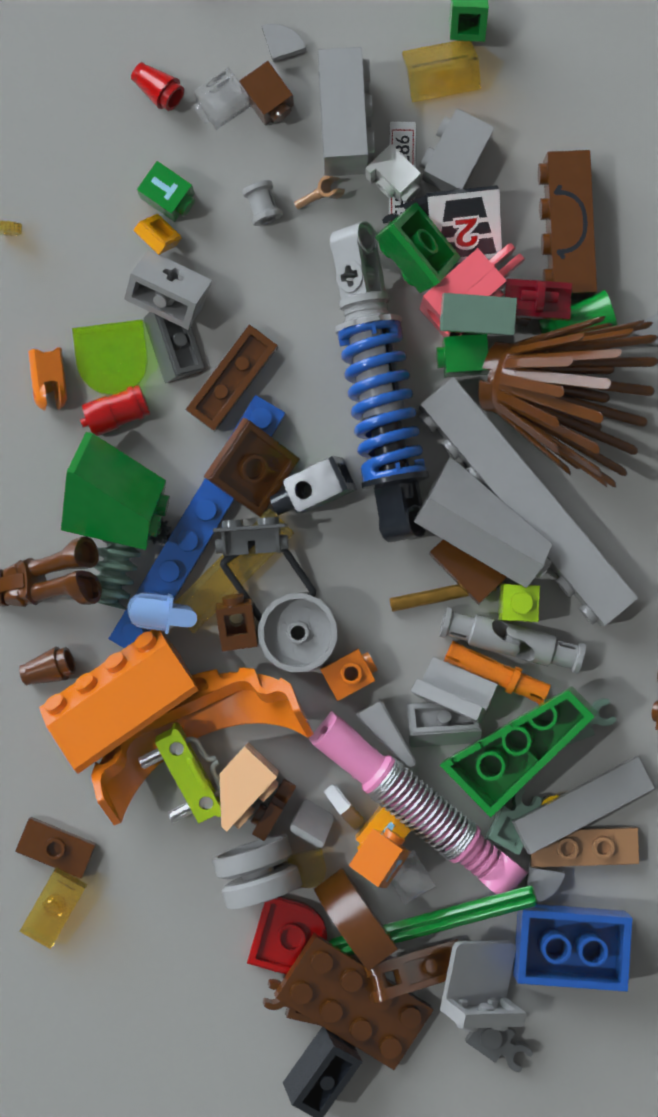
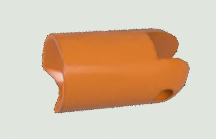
[28,347,67,411]

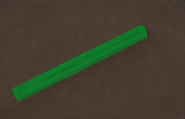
[329,886,537,955]

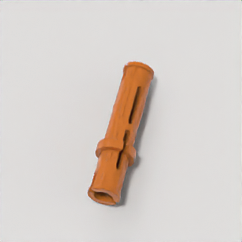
[443,640,551,705]

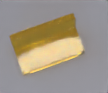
[402,41,481,103]

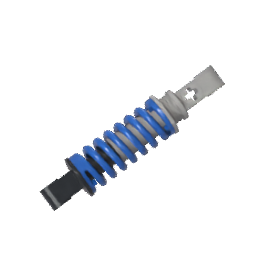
[330,221,429,543]

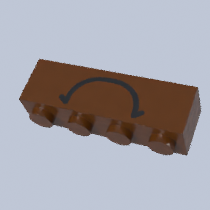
[538,150,597,299]

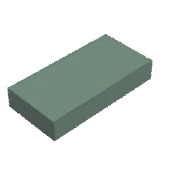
[440,293,517,336]

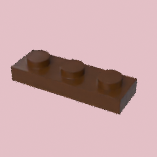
[185,324,278,432]

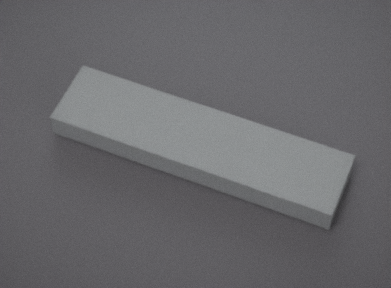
[512,756,655,854]

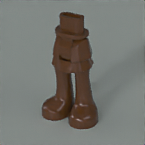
[0,536,102,607]

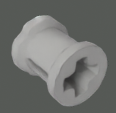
[242,180,283,226]

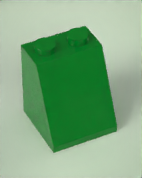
[61,432,170,550]

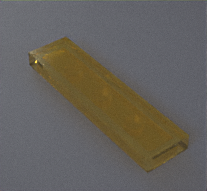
[174,508,295,634]

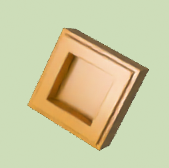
[133,214,182,255]

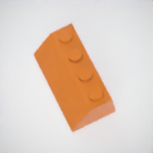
[39,630,199,774]

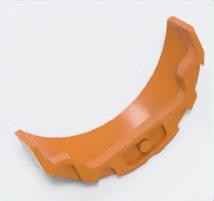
[91,667,314,826]

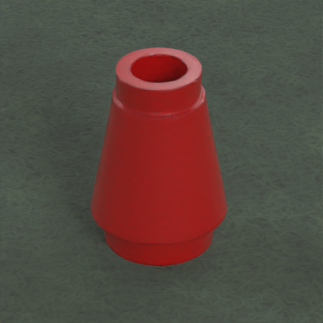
[131,62,184,111]

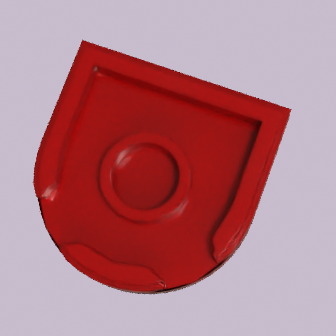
[247,896,327,974]

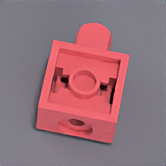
[419,243,525,337]

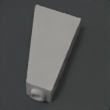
[414,458,552,588]

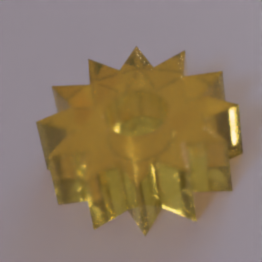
[0,220,22,236]

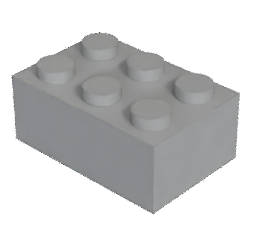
[318,47,374,176]

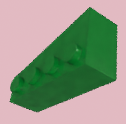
[440,686,598,818]

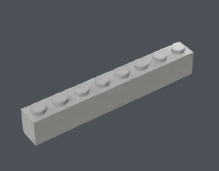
[418,377,638,626]

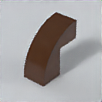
[314,868,398,971]

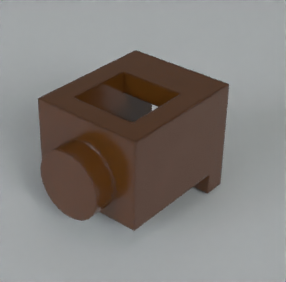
[215,594,258,652]

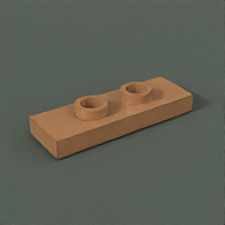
[530,827,639,867]

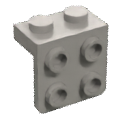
[440,940,526,1032]

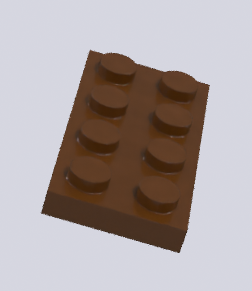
[274,933,434,1070]

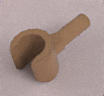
[294,176,345,210]

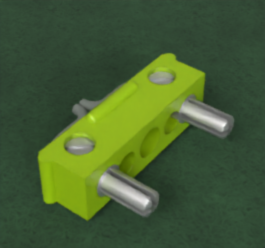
[138,722,221,824]

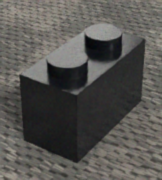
[283,1027,363,1117]

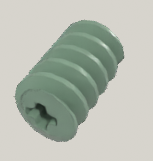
[93,540,142,610]

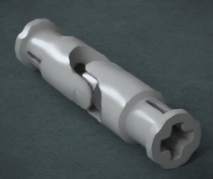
[439,607,586,674]

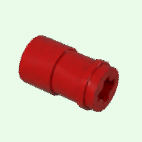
[80,385,151,436]

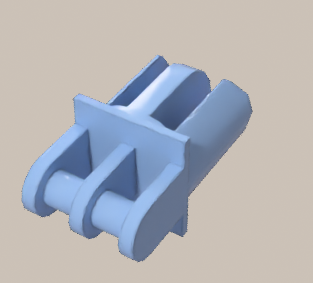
[127,593,197,634]

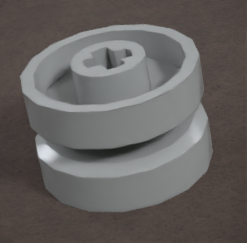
[258,593,337,673]
[212,834,303,909]

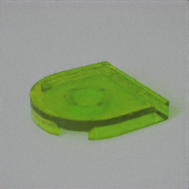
[72,319,148,395]

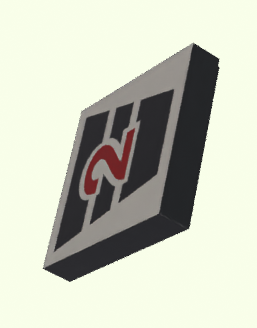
[426,185,502,263]

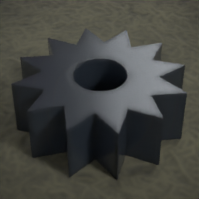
[150,518,172,545]

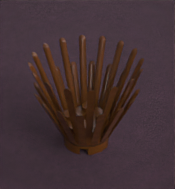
[479,316,658,487]

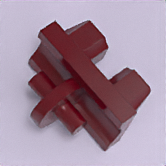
[505,278,572,321]

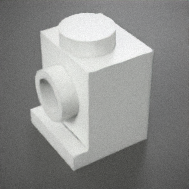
[365,144,421,203]

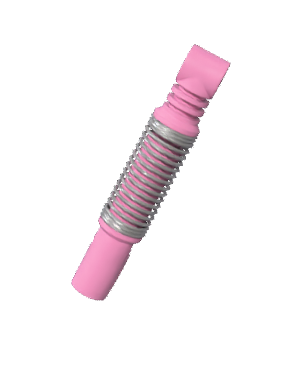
[309,711,528,894]

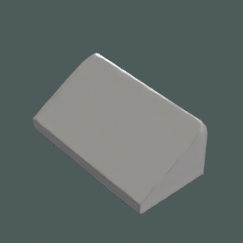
[407,702,482,747]

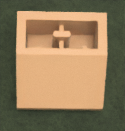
[220,742,279,832]

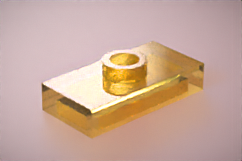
[19,867,87,949]

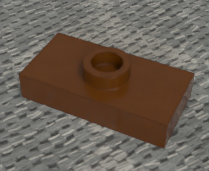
[15,817,97,879]

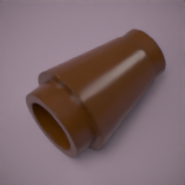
[19,646,76,686]

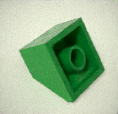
[374,202,461,293]

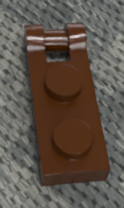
[364,939,458,1003]

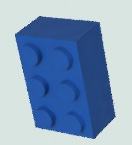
[513,904,633,992]

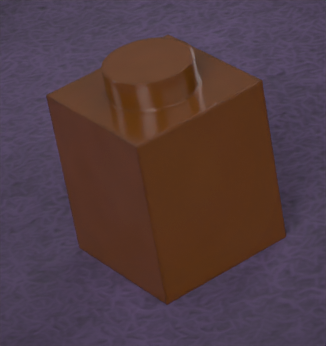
[239,61,294,126]

